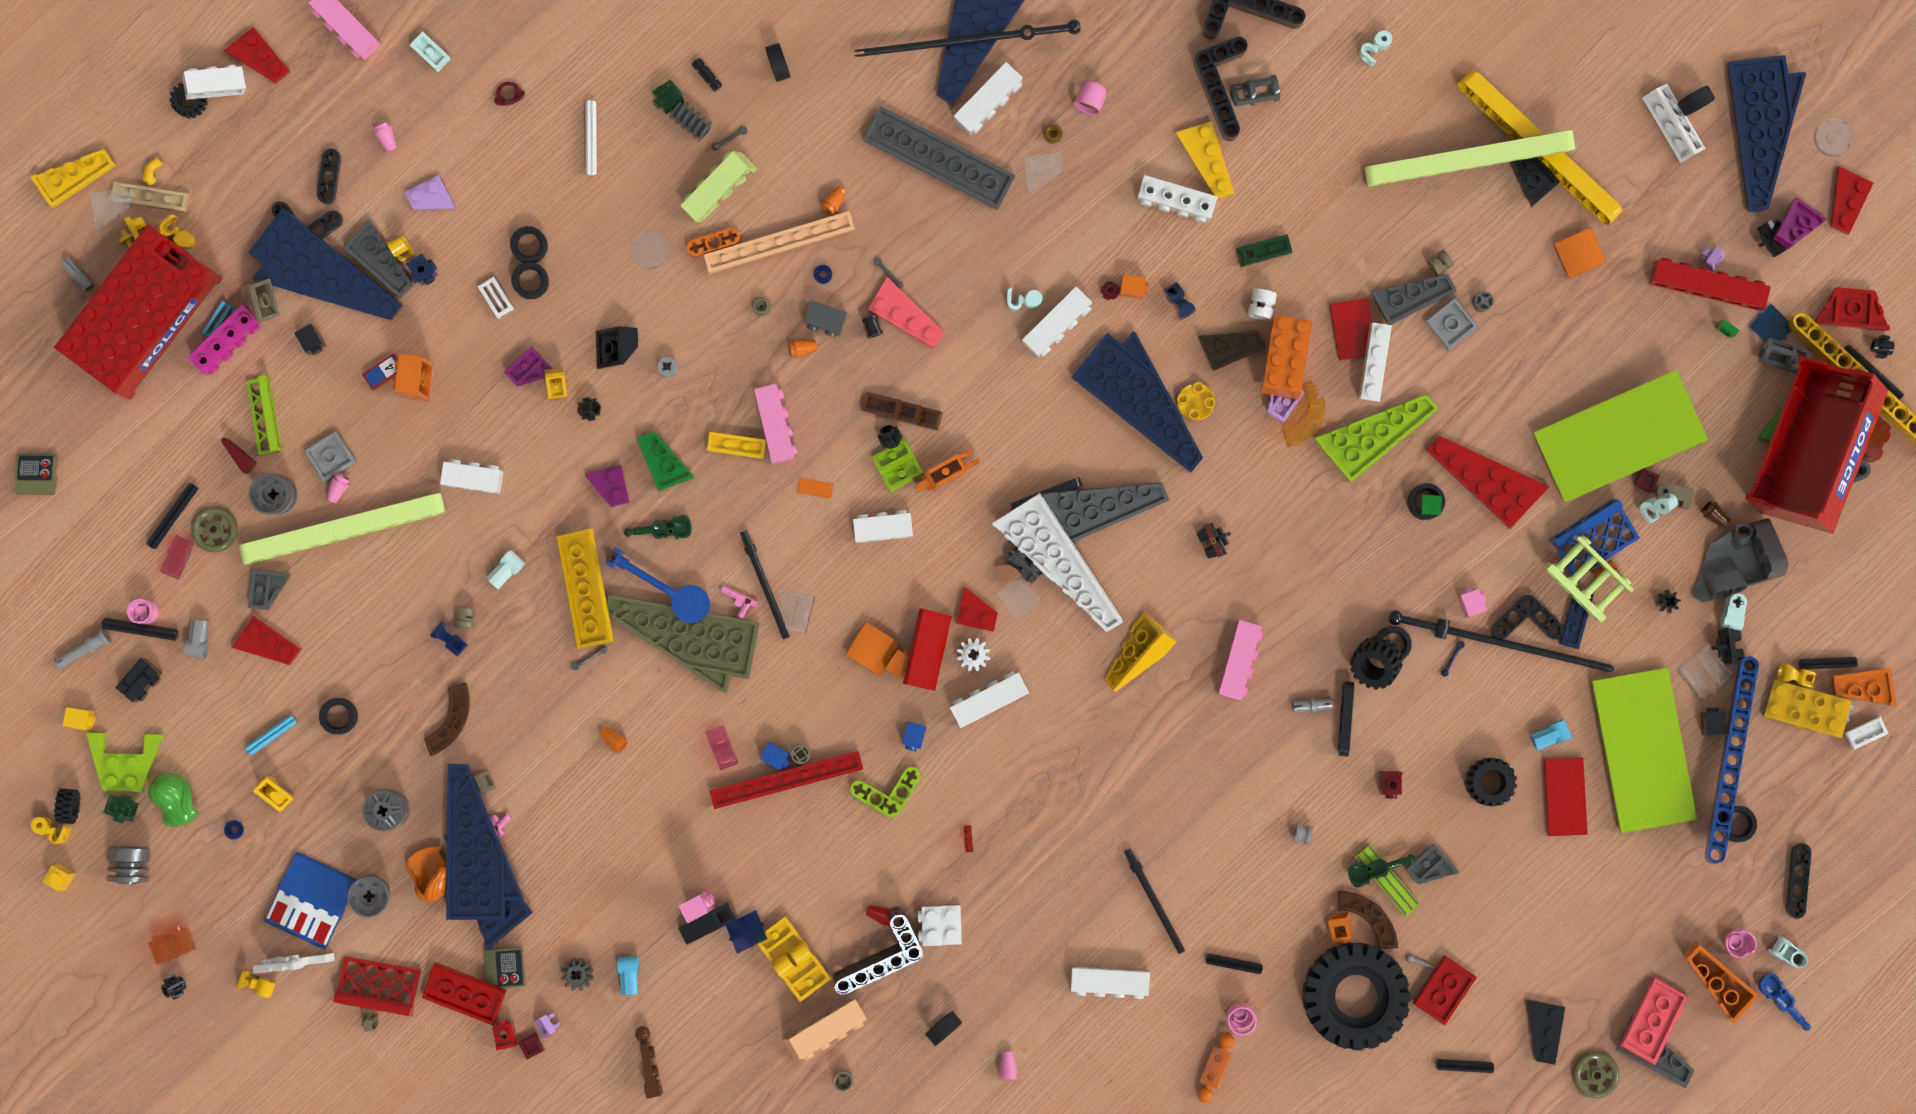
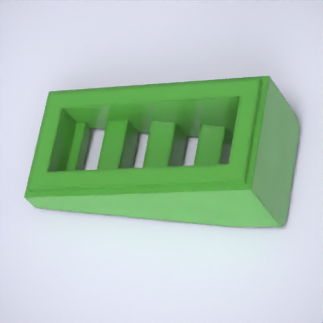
[1757,407,1783,444]

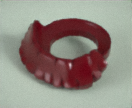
[494,82,525,106]

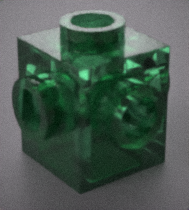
[652,79,685,114]
[103,794,139,823]

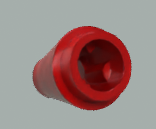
[866,905,891,927]

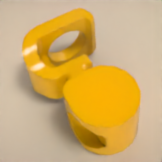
[159,215,196,249]
[387,235,414,262]
[1776,664,1816,689]
[31,817,72,844]
[236,970,276,998]

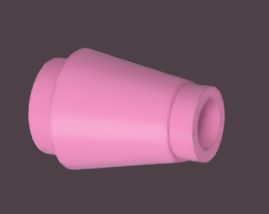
[373,122,397,152]
[326,473,350,503]
[999,1052,1018,1080]

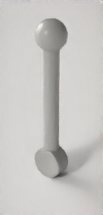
[1406,955,1436,969]

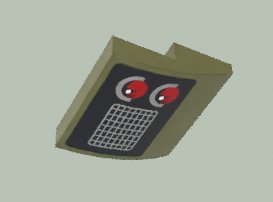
[15,454,58,495]
[484,947,526,988]

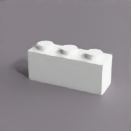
[182,65,246,100]
[440,459,503,494]
[853,510,913,543]

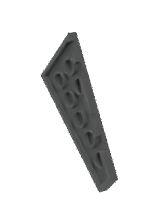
[1042,482,1169,542]

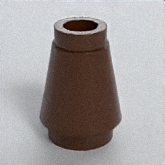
[1701,501,1731,528]

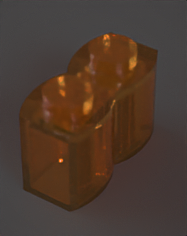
[148,926,196,965]

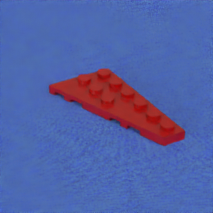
[1426,436,1549,529]

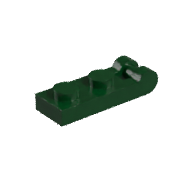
[1236,234,1293,268]

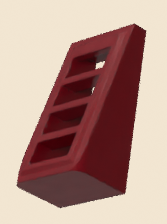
[221,437,257,474]

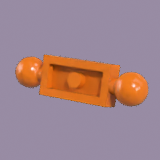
[1198,1033,1235,1103]

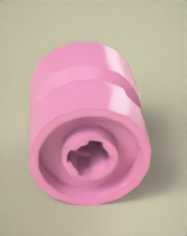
[127,599,160,625]

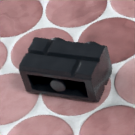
[116,658,162,702]

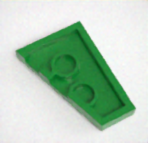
[637,431,694,492]

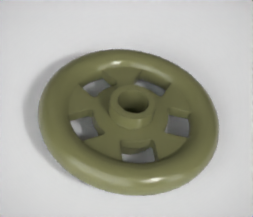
[191,507,237,552]
[1573,1052,1619,1099]

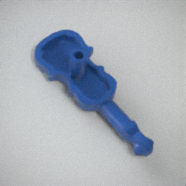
[1758,973,1811,1031]

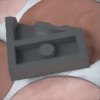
[248,570,291,610]
[1405,844,1459,884]

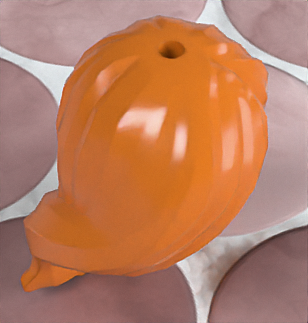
[405,846,447,902]

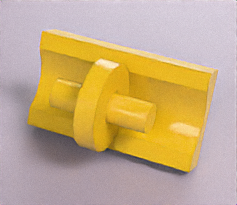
[119,217,146,248]

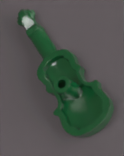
[624,515,692,539]
[1348,854,1415,888]

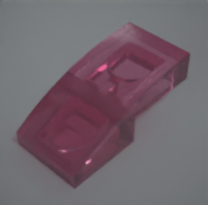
[160,535,194,580]
[706,725,738,771]

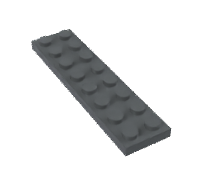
[863,106,1016,210]

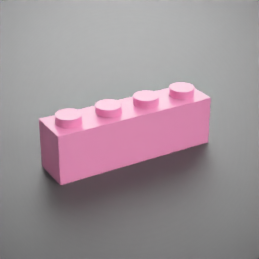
[308,0,381,61]
[754,384,798,465]
[1217,620,1264,701]
[679,890,716,924]

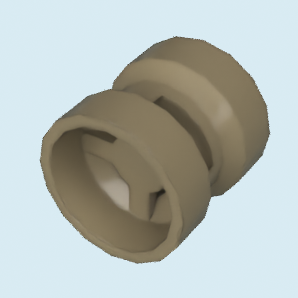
[1427,250,1454,276]
[455,608,475,628]
[791,745,811,764]
[833,1069,853,1091]

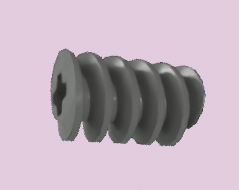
[670,102,712,142]

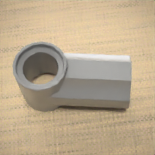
[184,619,209,659]

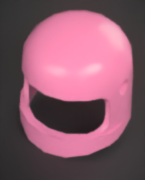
[1074,80,1106,115]
[1227,1002,1257,1036]

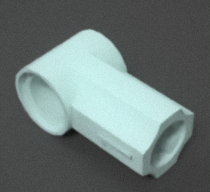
[486,550,525,589]

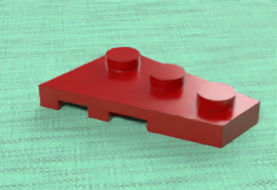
[224,27,290,84]
[1830,166,1873,235]
[231,616,302,665]

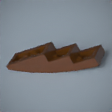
[861,392,943,431]

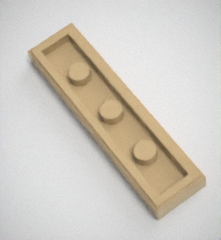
[110,181,190,213]

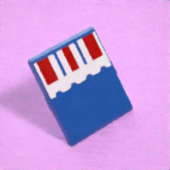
[264,852,357,950]

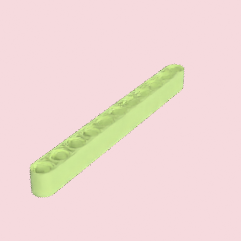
[1364,130,1576,187]
[239,493,446,565]

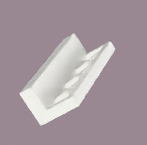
[1642,84,1706,163]

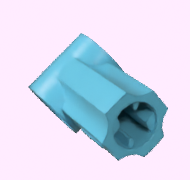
[1530,719,1572,750]
[617,956,639,995]

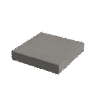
[1424,298,1479,351]
[304,430,357,483]

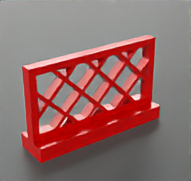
[333,956,421,1017]

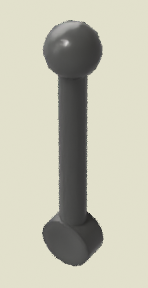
[712,127,747,150]
[874,258,903,289]
[571,646,607,670]

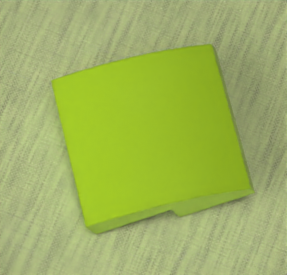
[871,439,924,493]

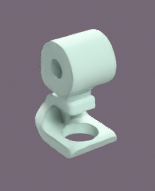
[1358,30,1392,67]
[1007,288,1043,312]
[1639,493,1678,523]

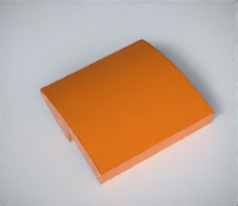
[1554,228,1607,278]
[845,622,900,676]

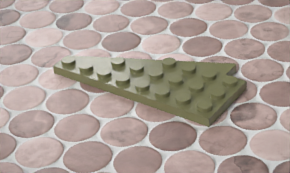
[607,594,760,693]

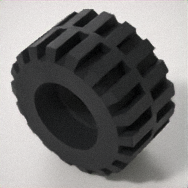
[1350,636,1403,690]
[1465,758,1517,807]

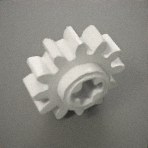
[957,638,990,671]

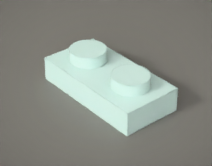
[410,31,451,72]

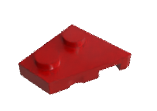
[956,588,998,632]

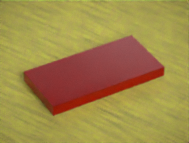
[903,608,952,691]
[1544,757,1588,836]
[422,962,507,1026]

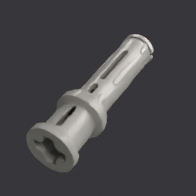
[54,628,112,670]

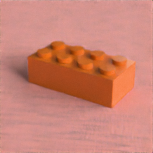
[1260,314,1312,400]

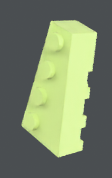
[680,151,758,222]

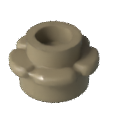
[752,297,771,316]
[362,1013,379,1032]

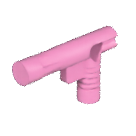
[720,585,758,619]
[491,813,512,838]

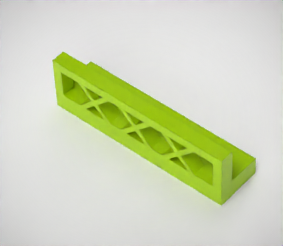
[246,375,282,456]

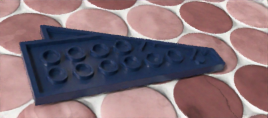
[937,0,1025,106]
[1727,55,1806,213]
[248,208,403,320]
[1071,331,1203,473]

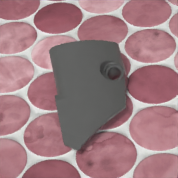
[1692,518,1788,603]

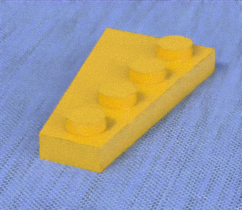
[1175,121,1234,200]
[30,149,116,209]

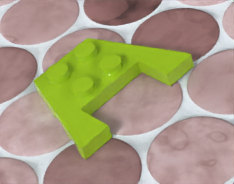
[87,733,164,792]

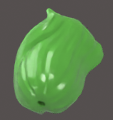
[148,773,199,827]

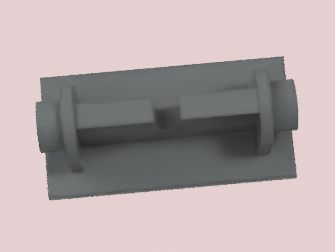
[1005,546,1043,584]

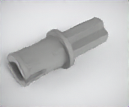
[61,257,94,292]

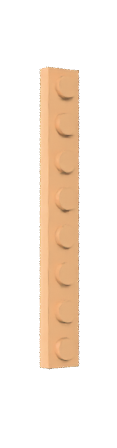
[704,211,855,274]

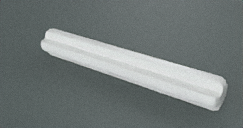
[585,100,597,176]

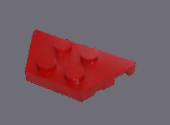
[1815,287,1890,331]

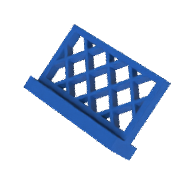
[1549,499,1640,576]

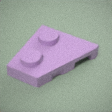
[405,175,456,210]
[1267,390,1305,424]

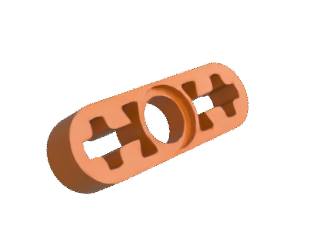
[686,228,741,258]

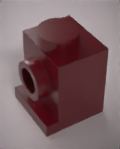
[1380,771,1402,799]

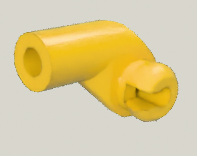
[142,157,162,185]

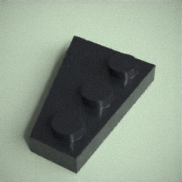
[1510,157,1560,208]
[1526,999,1565,1065]

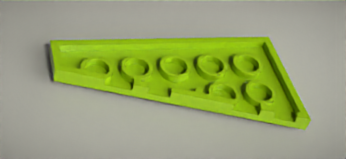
[1314,394,1439,483]

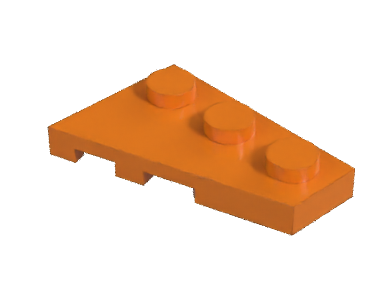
[1831,668,1897,706]

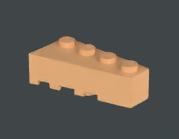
[783,999,867,1061]

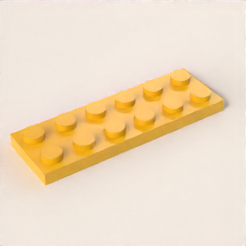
[556,528,614,649]

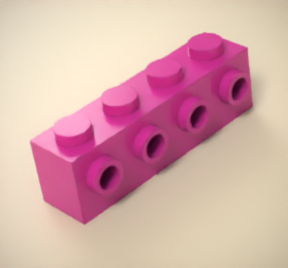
[188,304,262,376]

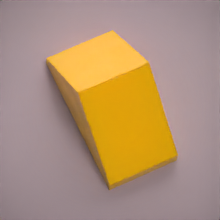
[544,367,567,399]

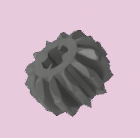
[561,958,594,991]

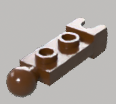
[635,1026,663,1099]

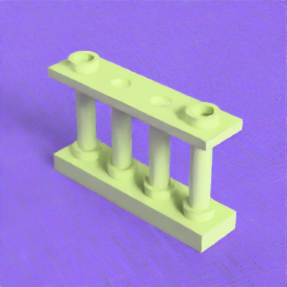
[1543,535,1634,623]

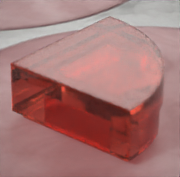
[964,825,973,853]

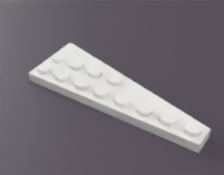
[992,493,1124,632]

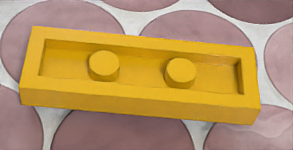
[707,432,767,459]

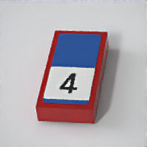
[362,353,397,391]

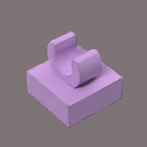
[1701,247,1724,272]
[534,1014,560,1038]

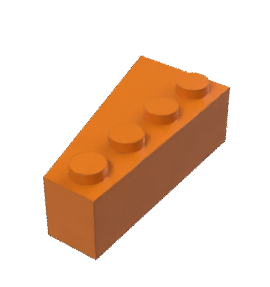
[1683,940,1759,1025]

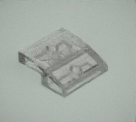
[1676,645,1733,700]

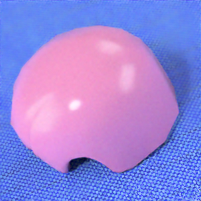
[1724,928,1757,958]

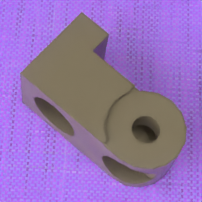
[1654,484,1694,509]

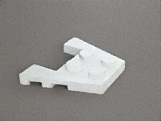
[253,953,335,974]

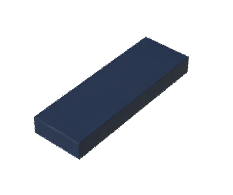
[1559,590,1594,650]

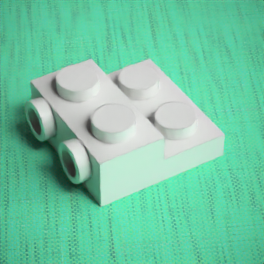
[918,905,962,946]

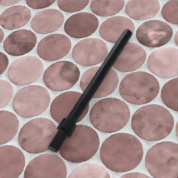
[740,530,790,640]
[1124,848,1185,954]

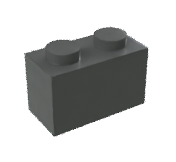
[803,300,848,338]

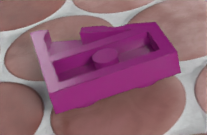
[504,347,553,386]
[585,465,630,507]

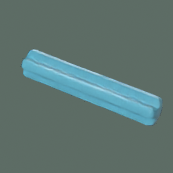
[245,715,297,755]

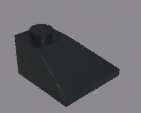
[596,326,638,369]

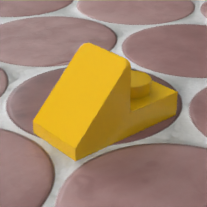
[252,776,294,812]

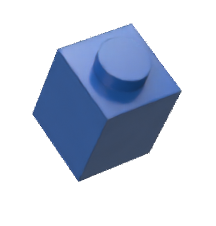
[902,722,927,752]
[760,742,791,770]

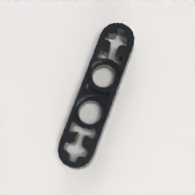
[1010,477,1083,510]
[1338,681,1354,757]
[1786,843,1811,919]

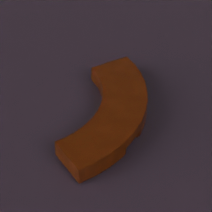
[424,682,470,756]
[1338,891,1398,949]

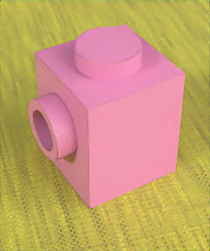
[1458,587,1487,618]

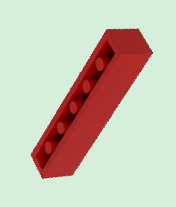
[1649,258,1771,311]

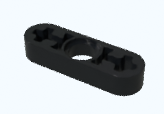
[317,149,341,205]

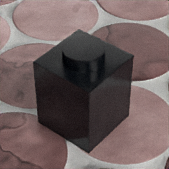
[294,324,326,355]
[1700,707,1726,735]

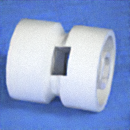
[1247,288,1277,321]

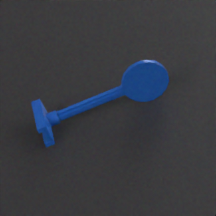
[605,547,710,623]

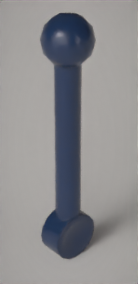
[1441,641,1465,677]

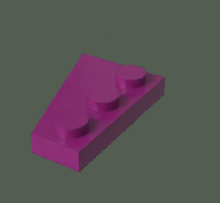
[1773,197,1827,249]

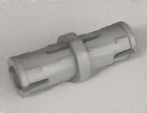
[1293,698,1333,713]

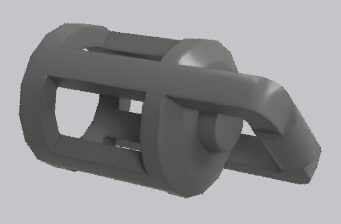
[1229,74,1280,106]
[1758,337,1811,374]

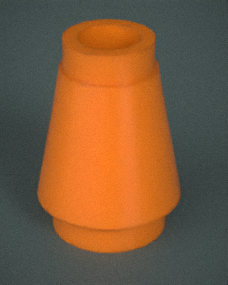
[821,186,847,215]
[788,340,817,359]
[599,726,628,754]

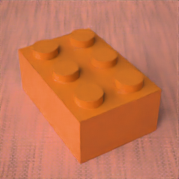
[392,354,433,401]

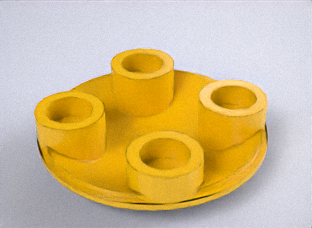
[1177,382,1215,421]

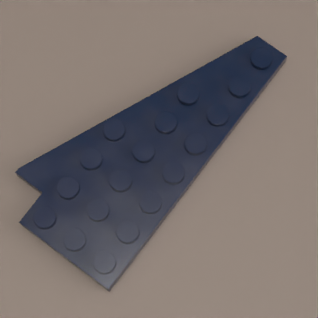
[446,764,524,920]

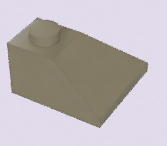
[241,278,279,323]

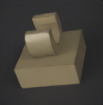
[474,771,496,794]

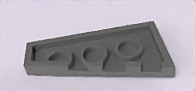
[343,220,413,299]
[1371,274,1457,325]
[1616,1015,1694,1088]

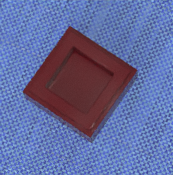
[1633,468,1660,493]
[518,1033,545,1060]

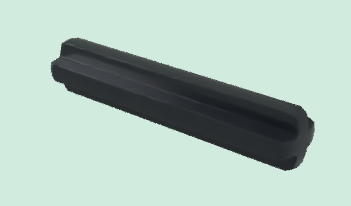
[1799,657,1858,669]
[1206,954,1263,974]
[1436,1059,1494,1073]

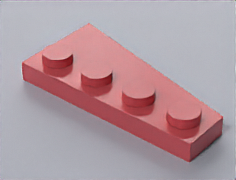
[868,277,943,349]

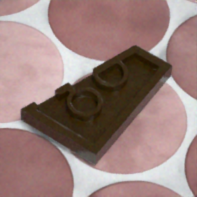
[1198,330,1266,371]

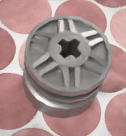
[248,474,298,514]
[362,790,410,831]
[107,847,150,884]
[347,875,391,918]

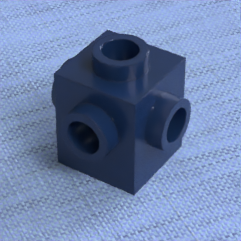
[406,253,438,286]

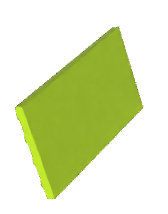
[1533,370,1709,503]
[1591,668,1697,833]

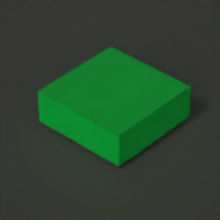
[1715,319,1739,338]
[1421,495,1442,516]

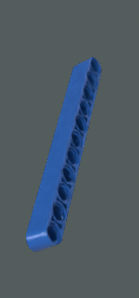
[1705,656,1759,864]

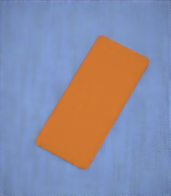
[798,478,834,498]

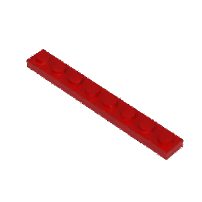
[710,751,864,809]

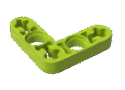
[850,767,920,817]

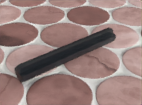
[1844,345,1904,401]
[146,483,198,549]
[102,618,178,641]

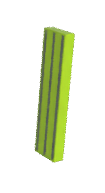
[1355,844,1420,917]

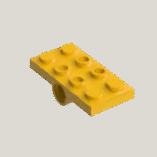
[1764,680,1852,739]
[754,916,831,1002]

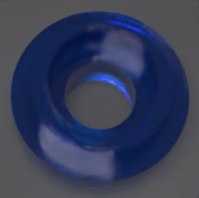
[813,265,833,284]
[224,820,244,840]

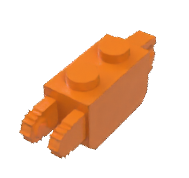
[914,449,980,493]

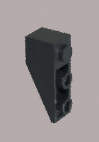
[678,901,738,945]

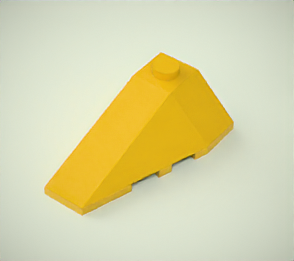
[1104,612,1177,692]

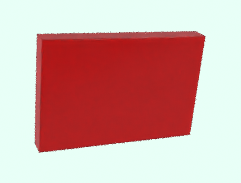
[1330,298,1372,361]
[1412,955,1477,1025]

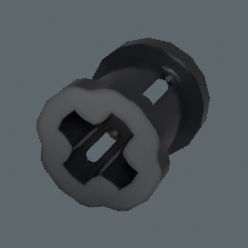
[862,315,883,338]

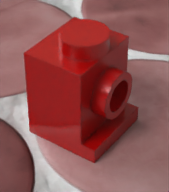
[492,1019,518,1051]

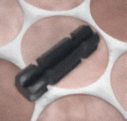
[692,58,722,92]

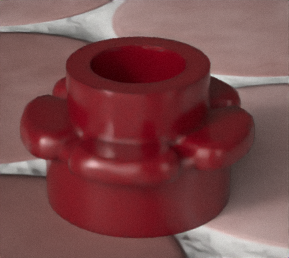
[1101,281,1119,300]

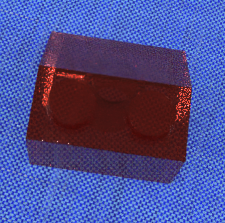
[1862,416,1891,463]

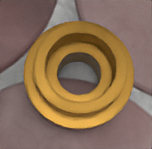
[1044,124,1063,144]

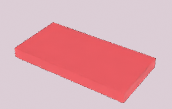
[1619,977,1688,1065]

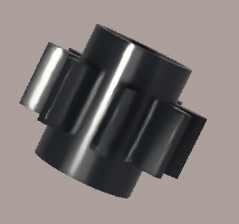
[1871,335,1895,359]
[577,397,601,421]
[877,425,903,449]
[1655,590,1681,614]
[161,974,186,1000]

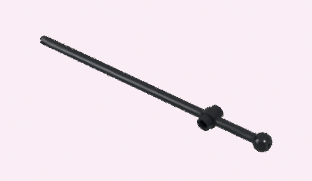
[854,19,1081,57]
[1389,610,1614,672]

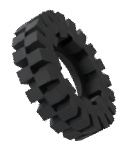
[1302,943,1411,1050]

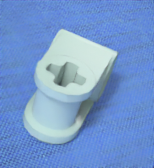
[1720,594,1747,631]
[1768,935,1808,968]

